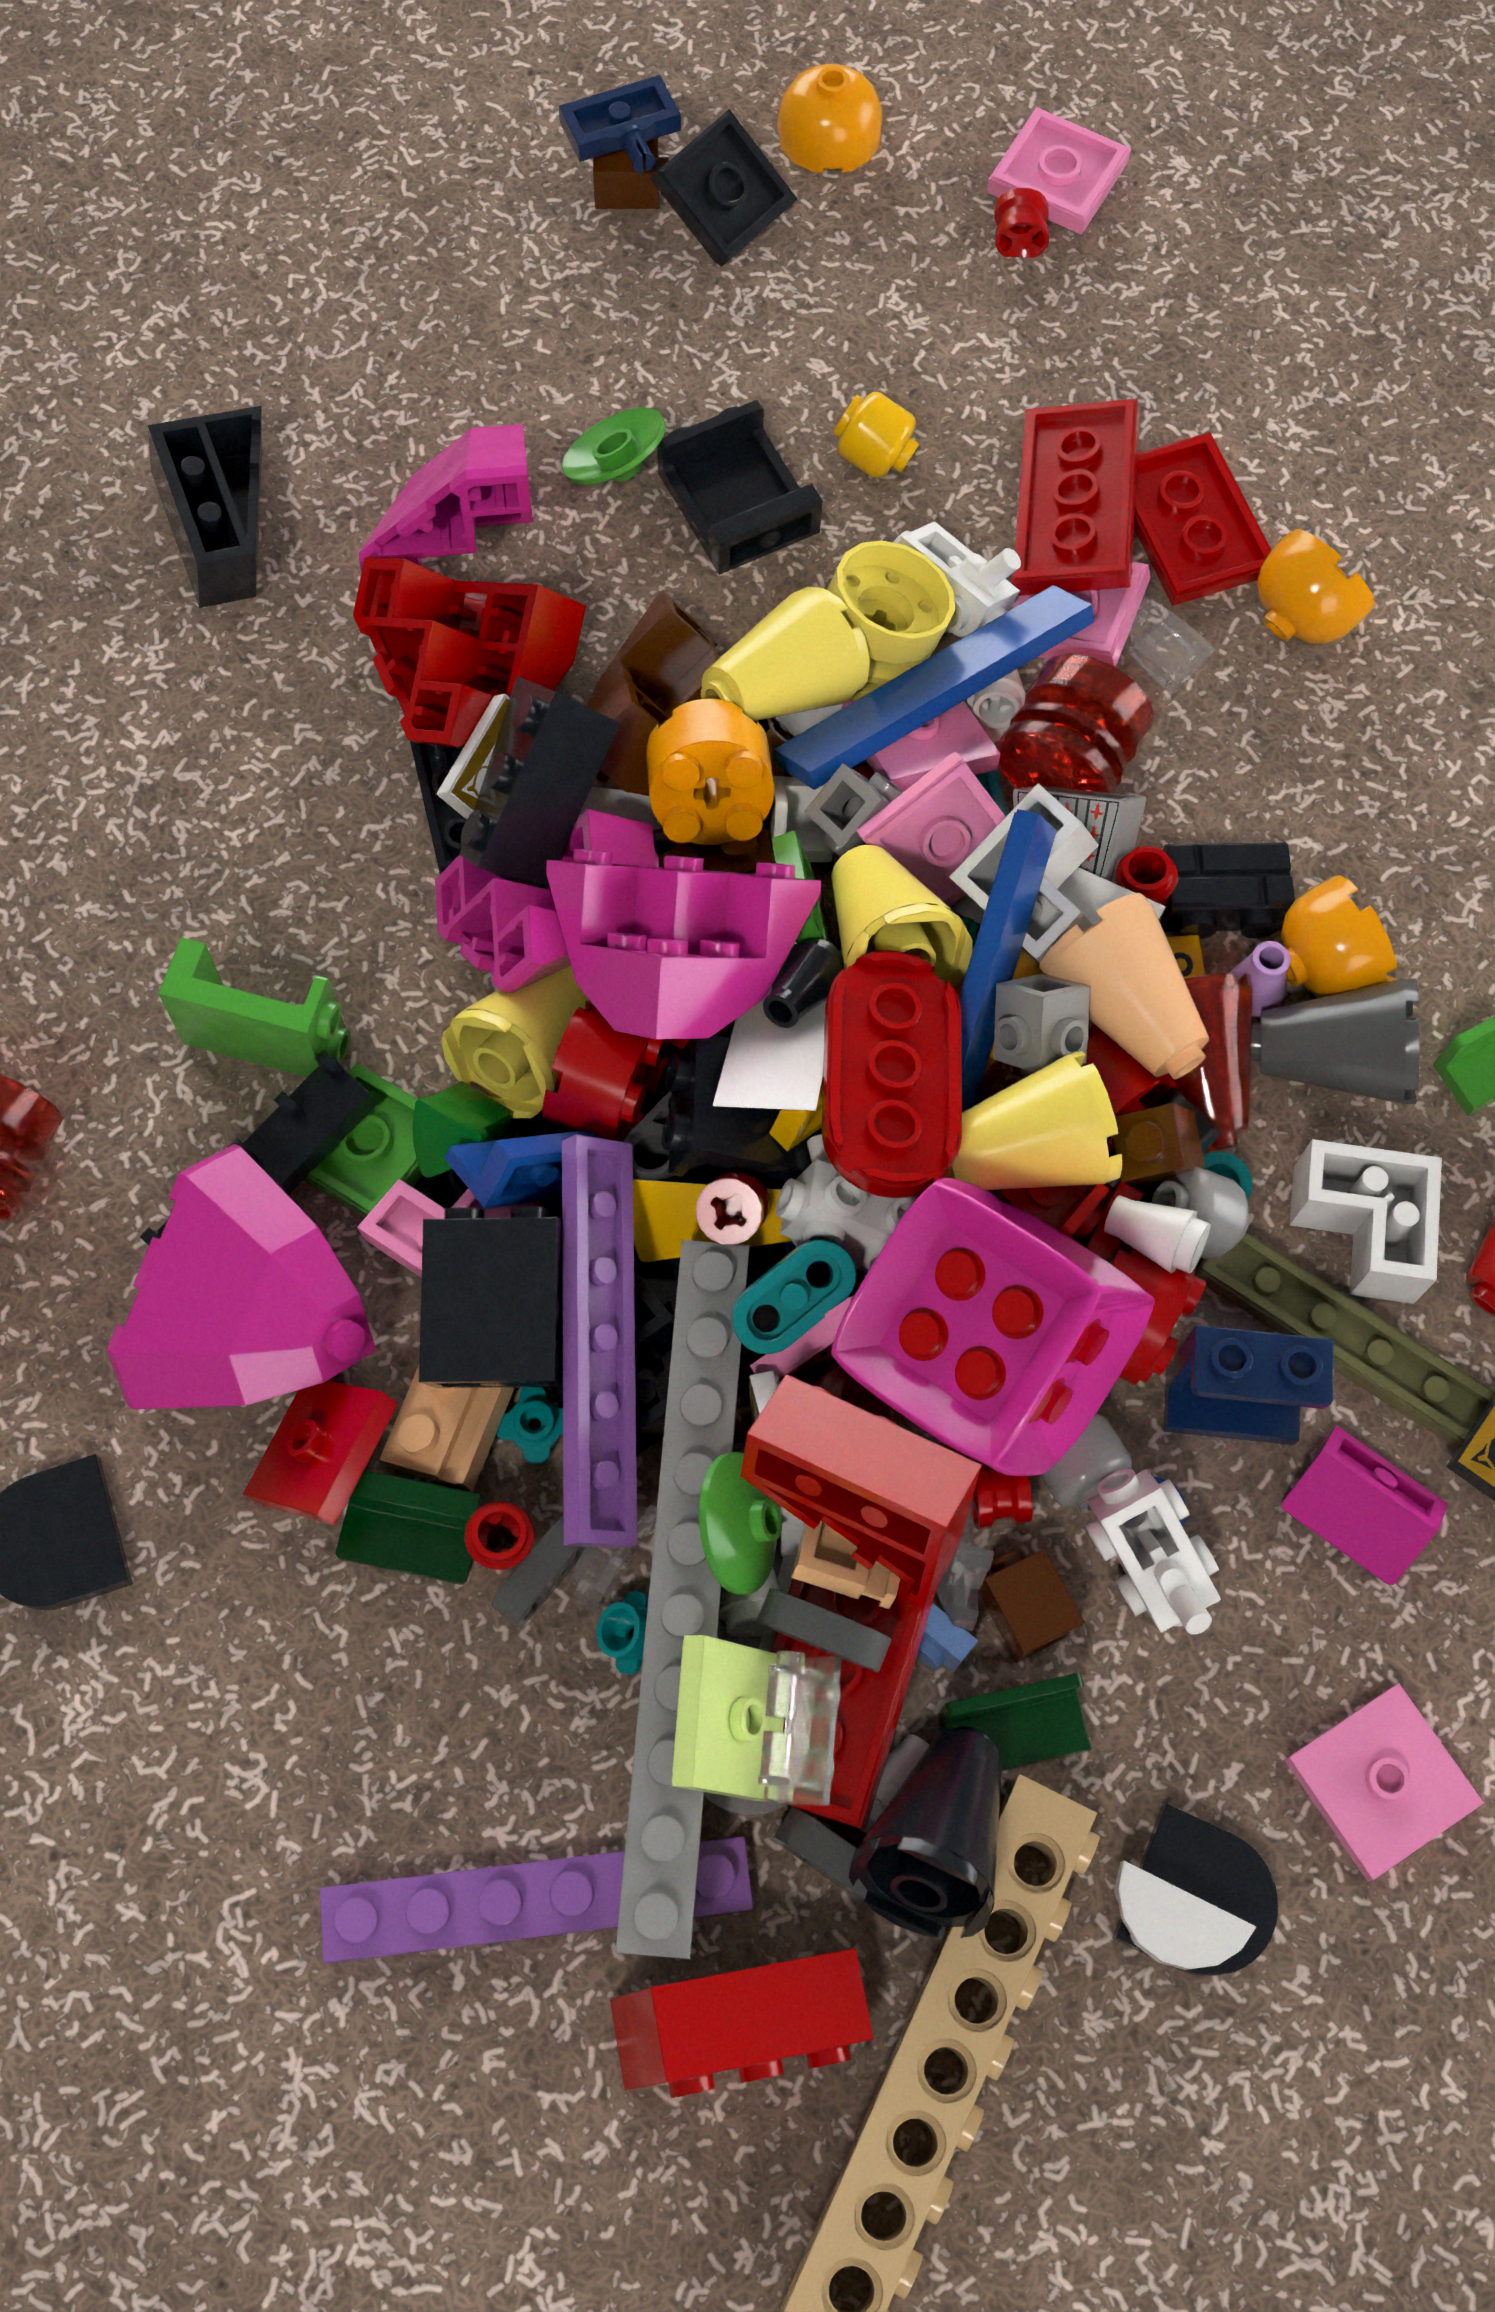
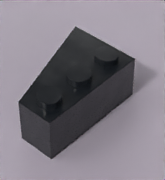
[148,405,262,608]
[459,676,621,889]

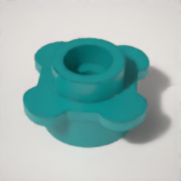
[496,1387,563,1464]
[596,1591,648,1675]

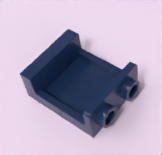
[1163,1325,1334,1445]

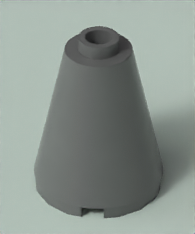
[1248,978,1420,1104]

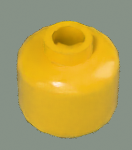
[832,392,919,479]

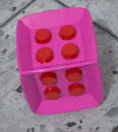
[831,1178,1155,1476]

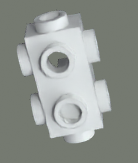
[893,521,1021,638]
[776,1134,918,1273]
[1085,1469,1221,1634]

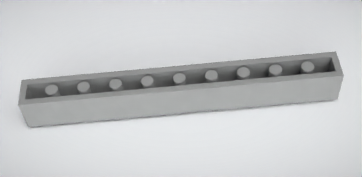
[615,1240,749,1960]

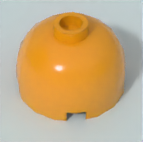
[777,63,883,173]
[1257,529,1376,645]
[1281,875,1397,998]

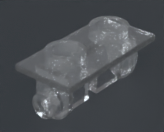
[758,1651,841,1805]

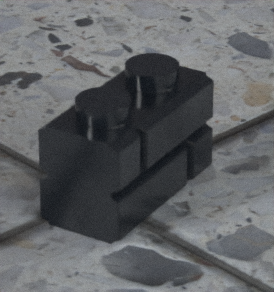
[1161,842,1295,939]

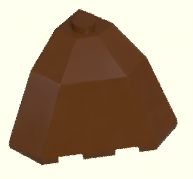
[587,590,795,796]

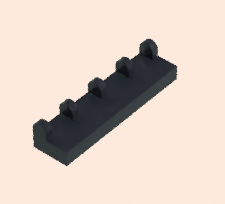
[140,1049,379,1245]

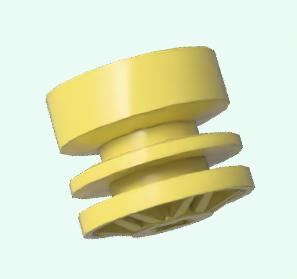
[827,540,955,700]

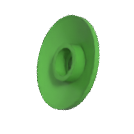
[562,407,666,485]
[699,1452,782,1595]

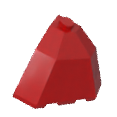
[353,557,586,747]

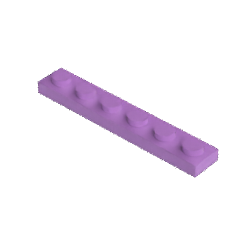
[562,1134,637,1548]
[319,1836,753,1964]

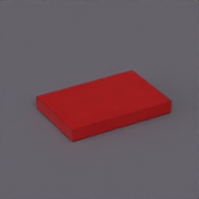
[1134,432,1272,606]

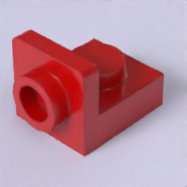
[994,1184,1110,1242]

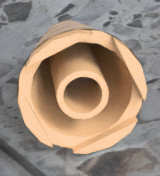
[1039,893,1209,1079]

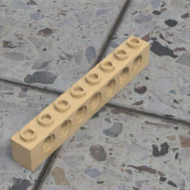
[778,1774,1100,2312]

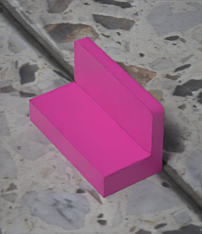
[1281,1425,1448,1585]

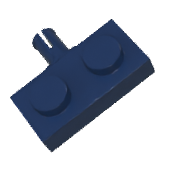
[559,75,681,173]

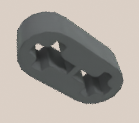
[492,1514,590,1628]
[756,1588,892,1673]
[773,1807,873,1911]

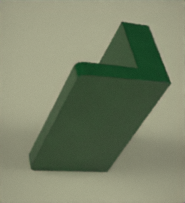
[335,1470,484,1585]
[938,1673,1092,1772]

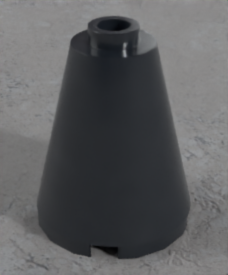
[849,1726,1002,1938]

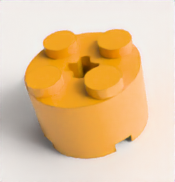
[646,699,775,845]

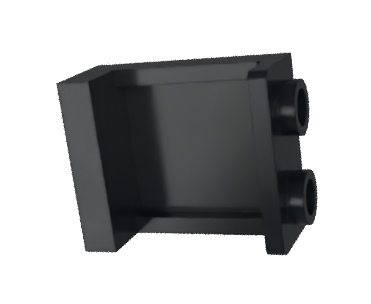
[657,400,823,575]
[662,1034,822,1181]
[419,1206,563,1388]

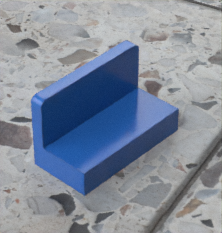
[445,1130,603,1209]

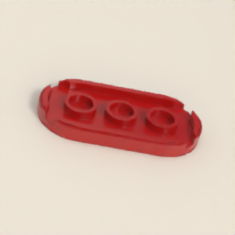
[822,950,962,1198]

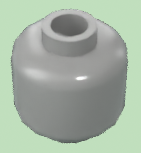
[1151,1167,1249,1259]
[1040,1413,1132,1513]

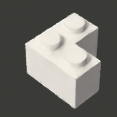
[950,783,1099,963]
[1290,1139,1442,1304]

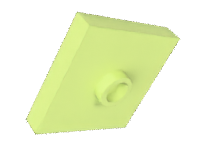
[671,1635,788,1802]

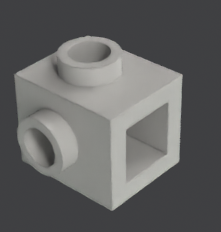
[804,763,903,857]
[993,973,1090,1077]

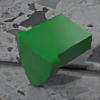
[412,1081,514,1178]

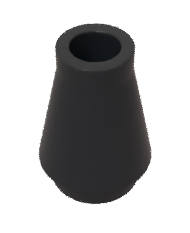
[763,938,846,1028]

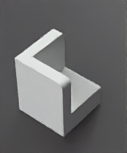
[767,776,833,862]

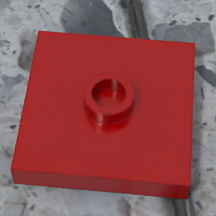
[243,1380,398,1525]

